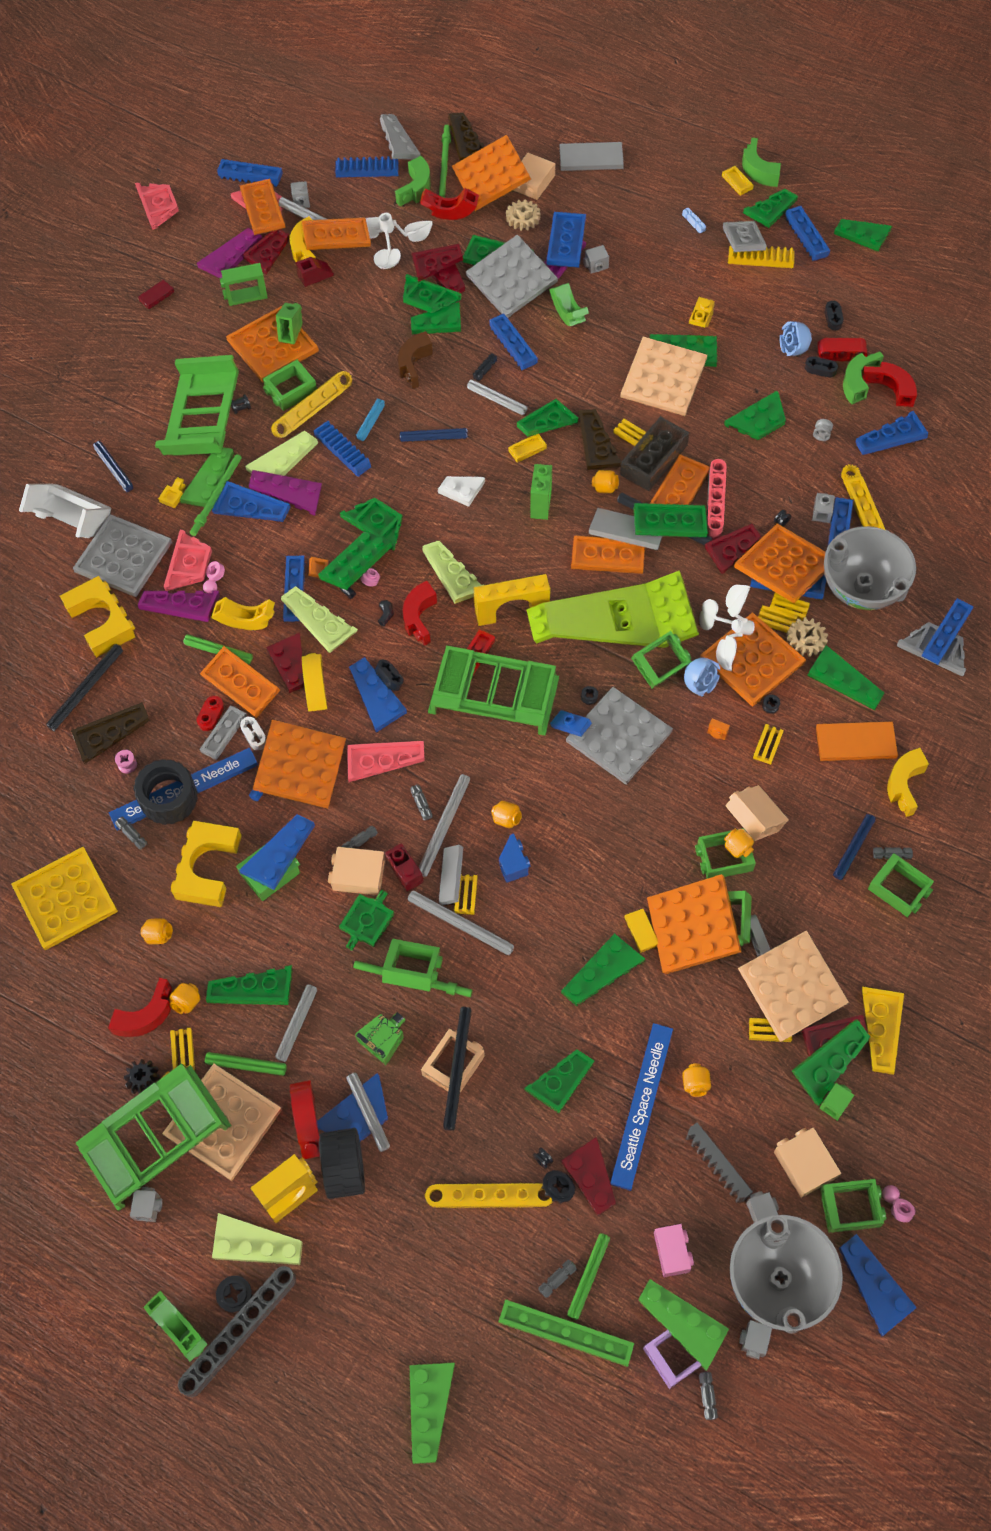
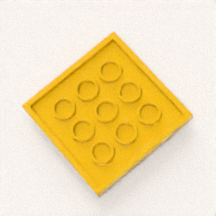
[11,846,118,950]

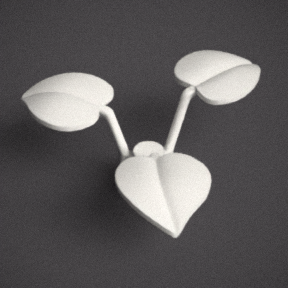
[359,213,433,269]
[699,585,755,671]

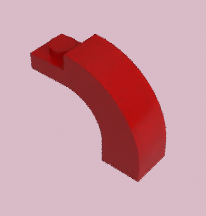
[420,188,479,220]
[862,362,917,407]
[403,581,437,646]
[108,978,172,1037]
[290,1080,320,1159]

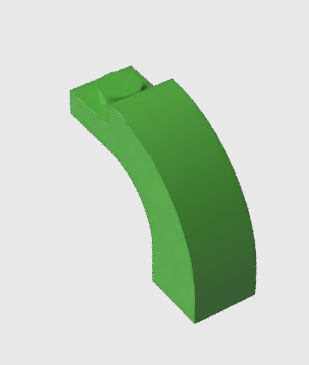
[742,138,781,187]
[395,156,431,206]
[549,283,589,326]
[843,352,884,405]
[144,1291,208,1362]

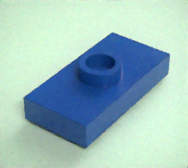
[550,710,592,737]

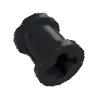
[231,394,251,414]

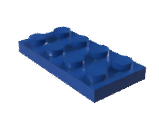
[547,212,586,267]

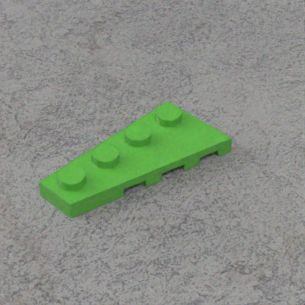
[180,447,234,507]
[638,1279,729,1371]
[410,1363,455,1464]

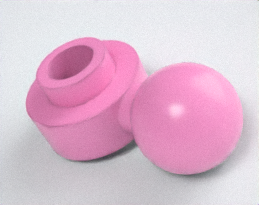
[203,561,225,593]
[361,569,380,587]
[882,1185,915,1223]

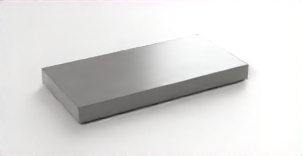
[560,142,624,171]
[588,508,663,550]

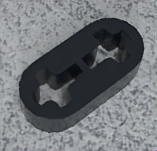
[825,301,844,331]
[805,356,838,378]
[375,659,404,691]

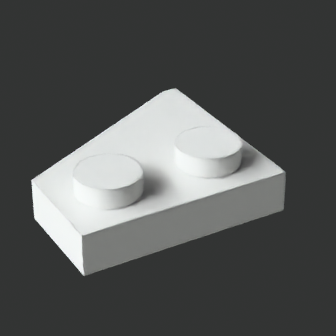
[438,476,485,506]

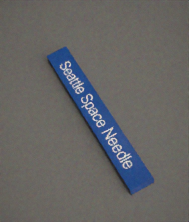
[108,747,258,831]
[610,1023,673,1191]

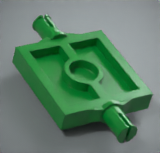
[339,890,394,951]

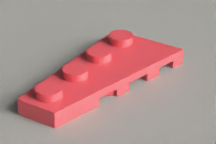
[348,741,425,782]

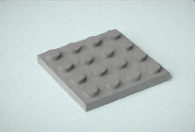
[466,235,558,318]
[73,514,172,597]
[566,687,673,784]

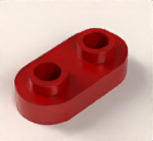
[197,696,224,731]

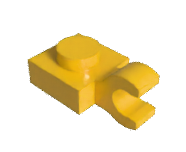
[158,477,186,508]

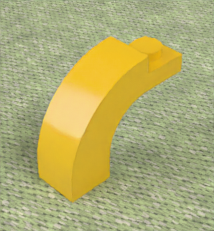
[290,216,316,262]
[211,597,275,630]
[302,653,327,712]
[887,748,929,817]

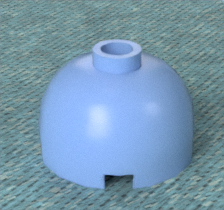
[780,321,812,356]
[684,658,720,696]

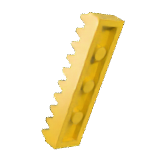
[728,246,795,268]

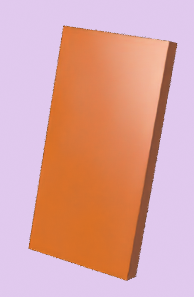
[240,179,285,235]
[301,217,371,250]
[650,454,710,505]
[571,536,645,574]
[200,646,280,718]
[816,722,898,761]

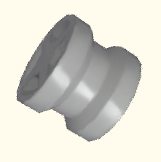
[813,419,833,441]

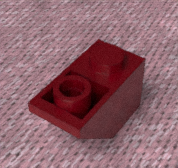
[296,257,334,287]
[385,843,424,892]

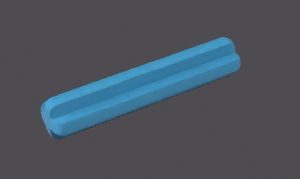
[356,399,385,441]

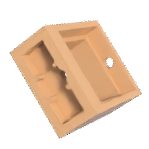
[421,1029,485,1092]

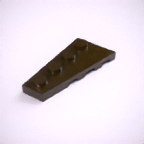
[448,113,485,161]
[578,409,622,470]
[71,702,150,764]

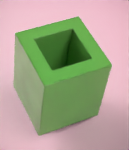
[819,1083,854,1121]

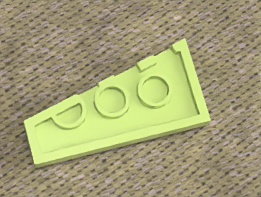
[245,431,318,476]
[422,541,484,604]
[281,586,358,653]
[212,1213,303,1265]

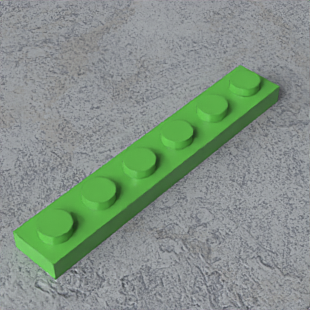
[499,1300,634,1367]

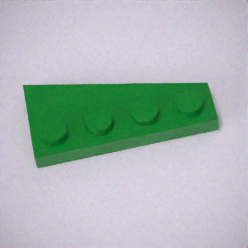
[808,645,884,710]
[561,933,645,1006]
[206,965,293,1005]
[792,1020,870,1106]

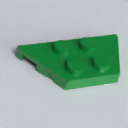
[403,274,461,313]
[724,391,786,440]
[340,498,403,551]

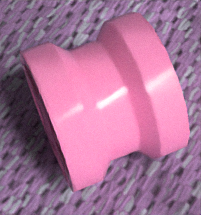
[115,750,137,774]

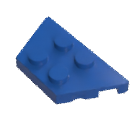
[317,1073,388,1142]

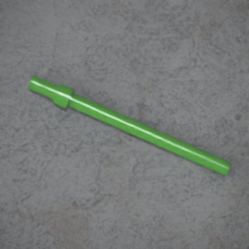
[439,125,451,198]
[190,454,242,536]
[353,961,473,998]

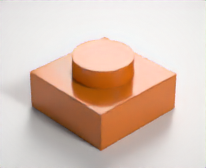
[308,557,329,578]
[707,718,730,740]

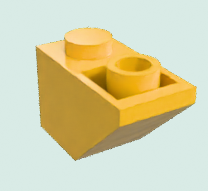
[689,297,715,328]

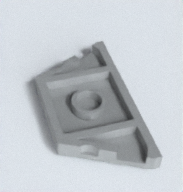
[897,622,966,676]

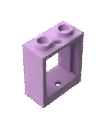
[643,1330,701,1389]

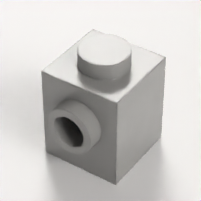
[291,181,310,208]
[583,245,609,274]
[812,493,835,523]
[130,1187,162,1222]
[746,1191,779,1223]
[739,1320,772,1359]

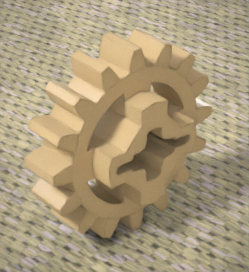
[506,199,541,231]
[787,617,828,657]

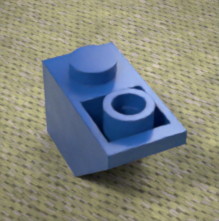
[499,834,531,883]

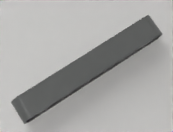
[178,1266,296,1397]

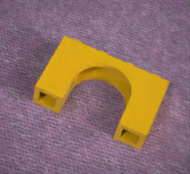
[474,574,550,626]
[60,576,135,658]
[171,821,242,907]
[251,1154,318,1223]

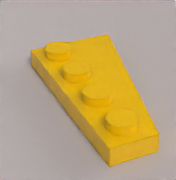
[862,987,904,1075]

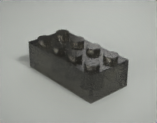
[620,416,689,491]

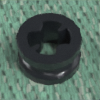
[774,509,791,527]
[581,686,598,705]
[762,695,780,714]
[533,1147,553,1169]

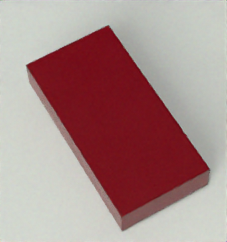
[138,279,174,309]

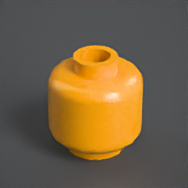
[592,470,619,493]
[491,801,522,828]
[724,828,754,858]
[141,918,173,945]
[169,983,200,1014]
[682,1063,711,1097]

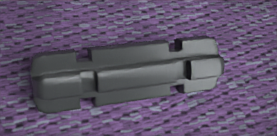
[410,785,433,821]
[115,817,147,850]
[342,826,378,848]
[873,847,913,859]
[538,1260,577,1298]
[699,1372,718,1420]

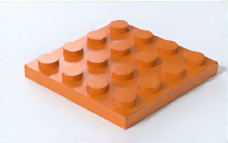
[452,135,531,211]
[226,306,319,383]
[734,524,825,603]
[700,612,806,707]
[253,720,346,809]
[647,874,742,975]

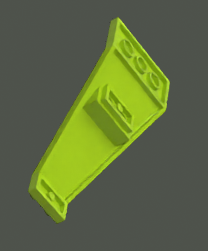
[526,571,699,648]

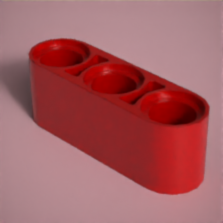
[817,338,868,361]

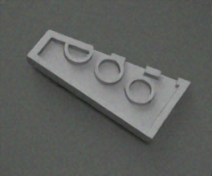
[380,114,421,159]

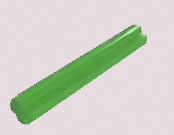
[183,634,253,664]
[205,1052,287,1076]
[567,1233,610,1320]

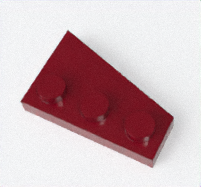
[243,229,289,275]
[412,244,463,282]
[430,264,465,293]
[705,524,761,575]
[266,632,305,693]
[802,1015,868,1056]
[561,1137,616,1216]

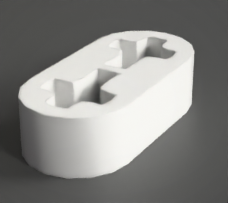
[240,717,266,750]

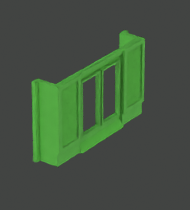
[155,355,239,456]
[428,646,559,736]
[75,1064,232,1211]

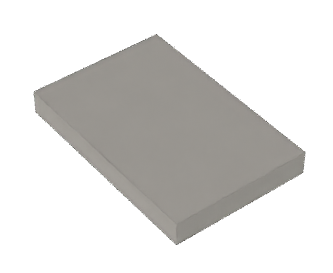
[723,221,767,252]

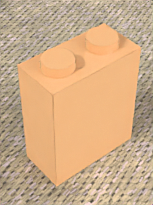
[513,153,555,200]
[726,785,788,841]
[328,847,386,895]
[774,1127,841,1198]

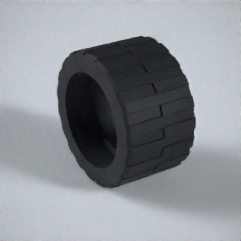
[134,759,198,825]
[319,1128,365,1199]

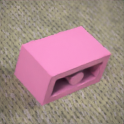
[654,1224,694,1277]

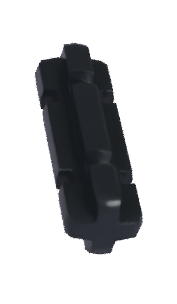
[473,353,497,381]

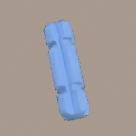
[682,208,706,233]

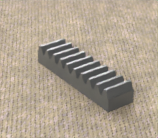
[686,1122,753,1203]

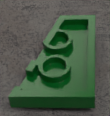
[743,189,798,228]
[834,219,892,251]
[411,302,461,335]
[517,399,578,437]
[524,1049,594,1114]

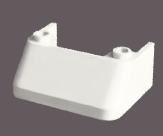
[19,483,111,538]

